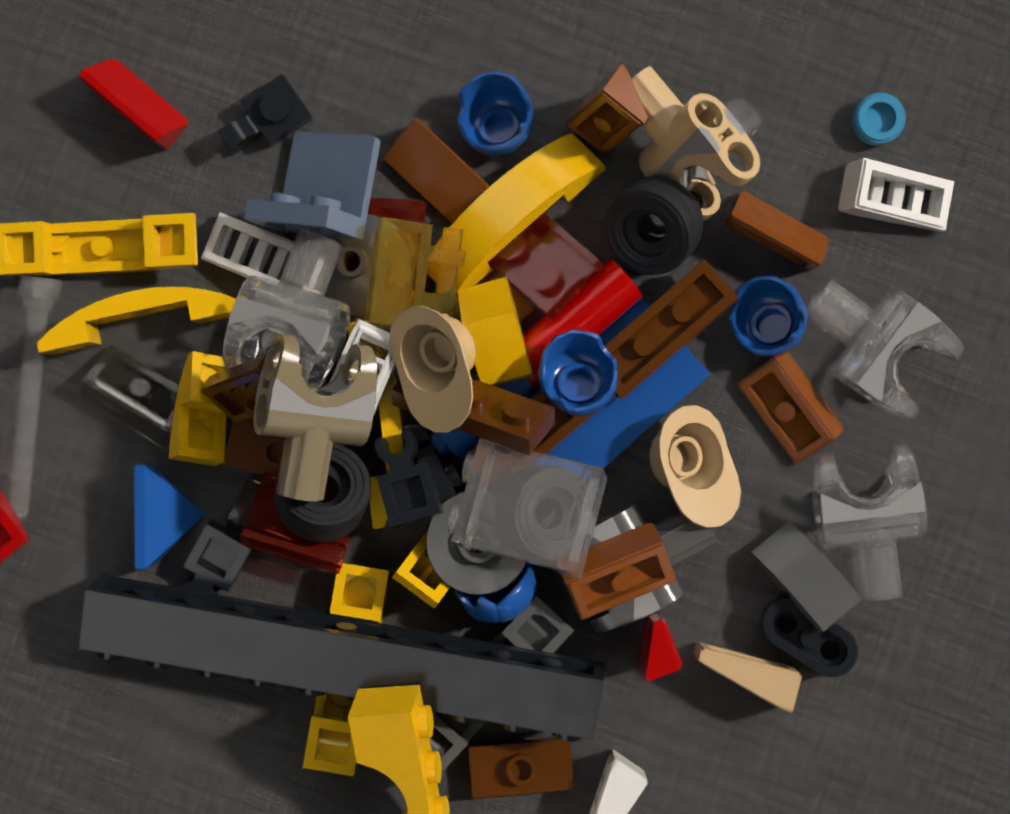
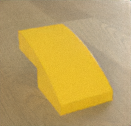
[168,351,239,466]

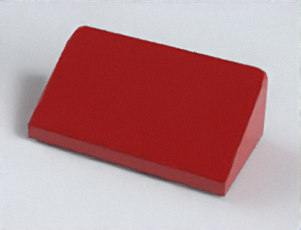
[78,59,189,150]
[637,611,683,683]

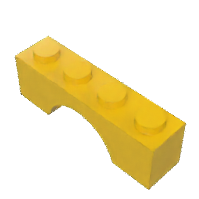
[347,685,450,814]

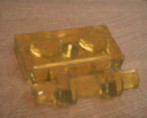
[365,217,466,325]

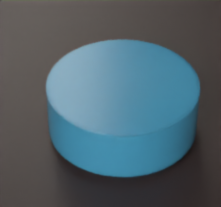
[852,93,906,146]

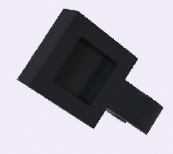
[218,73,313,155]

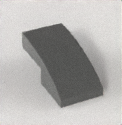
[749,521,862,632]

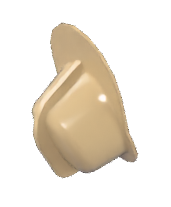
[389,306,476,432]
[649,405,741,528]

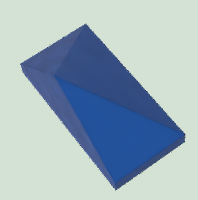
[134,464,205,569]

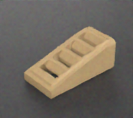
[693,642,802,714]

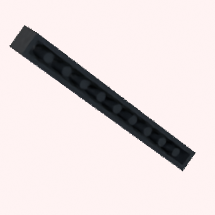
[79,574,605,742]

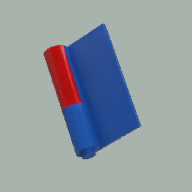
[427,259,711,525]

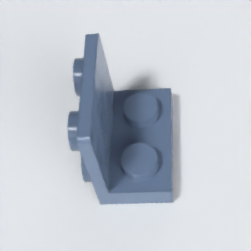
[244,131,380,240]

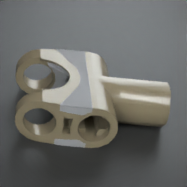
[253,334,377,502]

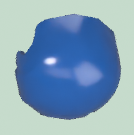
[456,70,534,157]
[728,276,808,357]
[538,329,618,416]
[454,561,538,624]

